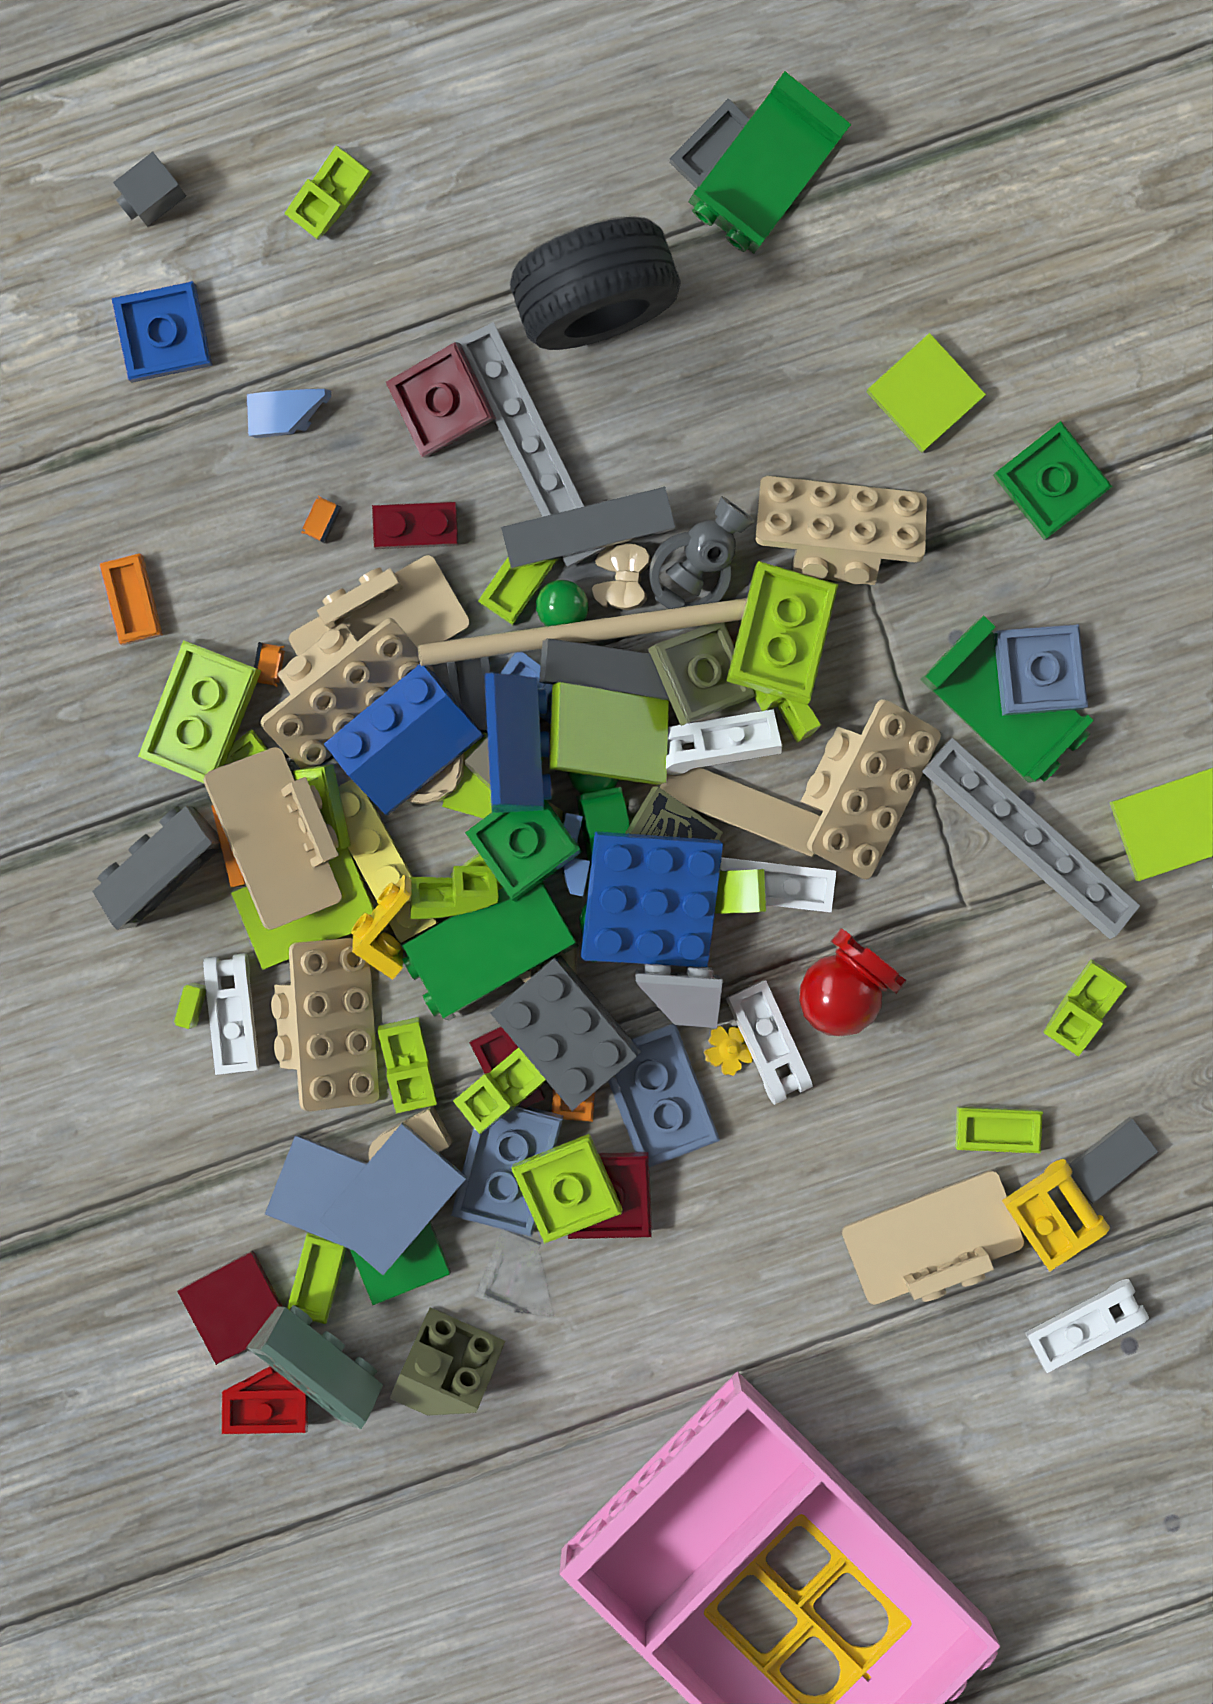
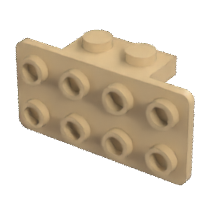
[755,476,927,585]
[289,555,470,656]
[261,618,434,769]
[801,699,941,880]
[204,747,342,930]
[271,938,379,1111]
[842,1170,1024,1305]

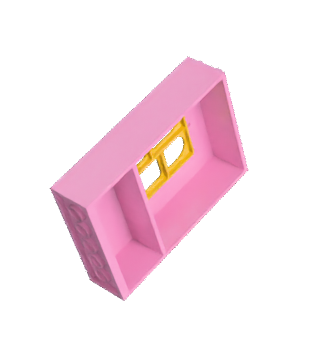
[559,1371,1000,1704]

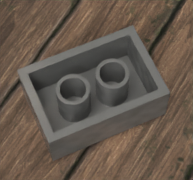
[490,955,642,1111]

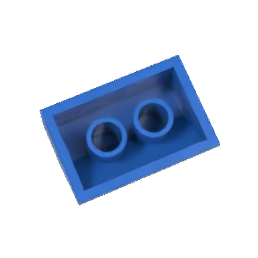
[324,664,484,816]
[485,673,551,813]

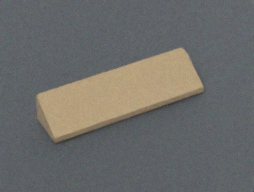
[660,767,820,858]

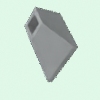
[635,964,722,1028]

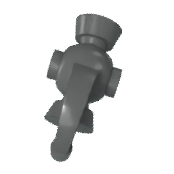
[650,496,755,609]

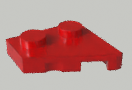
[222,1366,308,1434]

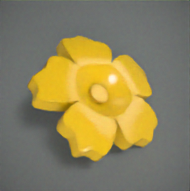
[704,1026,753,1076]

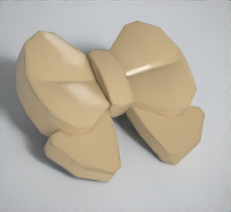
[592,544,652,610]

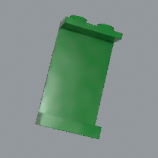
[688,71,851,254]
[920,615,1094,783]
[402,881,579,1021]

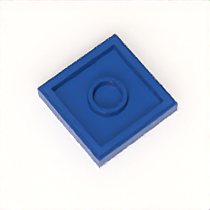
[112,281,212,383]

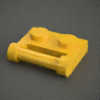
[1002,1159,1110,1272]

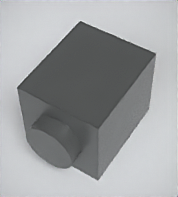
[113,151,187,227]

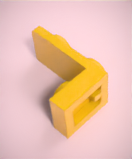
[351,875,412,980]

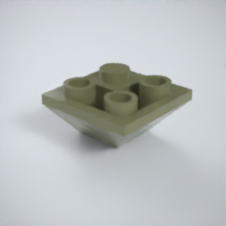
[389,1307,506,1416]

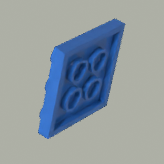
[581,831,723,967]

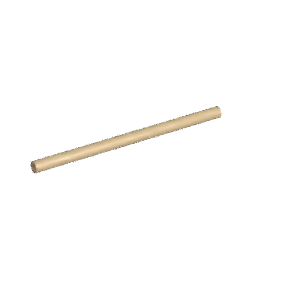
[418,598,747,666]

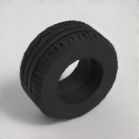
[510,216,681,350]

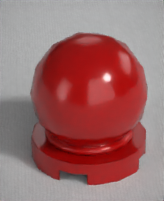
[799,928,907,1037]

